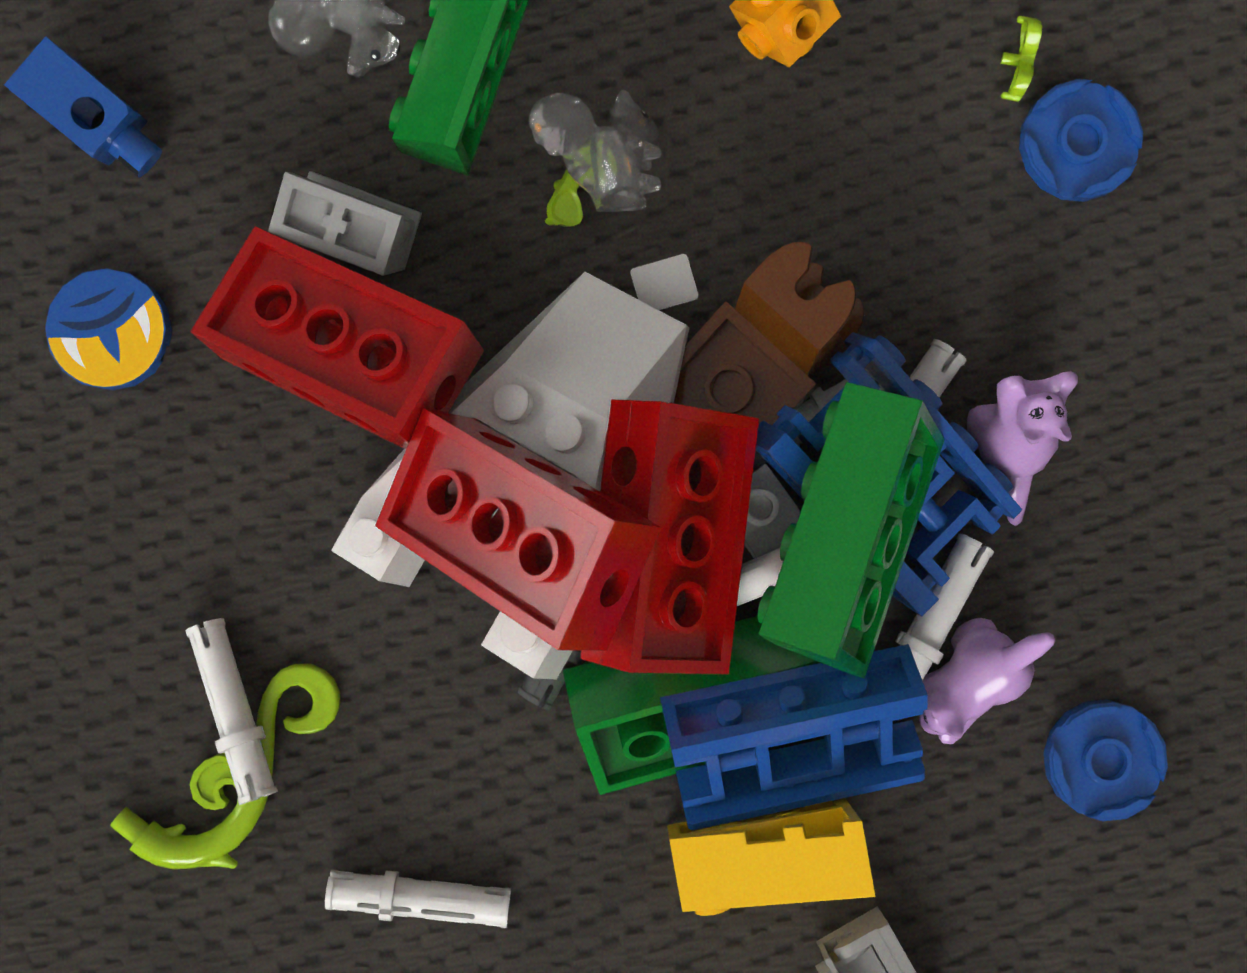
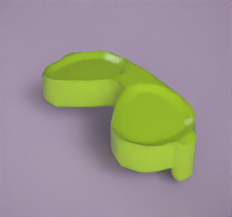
[1000,16,1042,102]
[545,149,606,227]

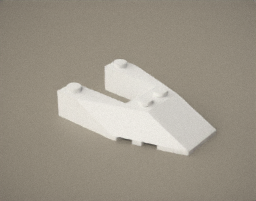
[331,272,689,680]

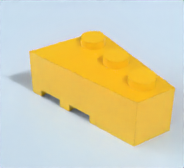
[667,798,876,916]

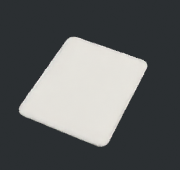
[630,254,698,310]

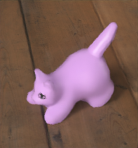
[967,371,1078,526]
[919,618,1055,744]

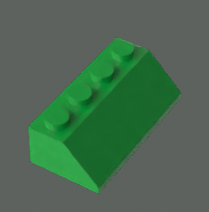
[389,0,529,176]
[758,382,945,679]
[562,615,819,795]

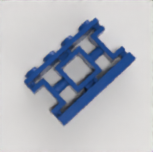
[756,332,1022,617]
[660,644,928,830]

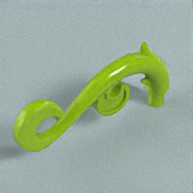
[110,663,340,869]

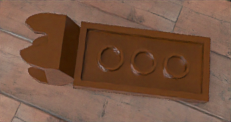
[670,242,864,454]

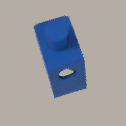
[4,36,163,177]

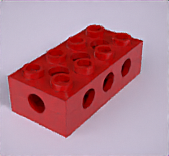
[190,226,484,449]
[580,399,759,674]
[375,408,662,651]

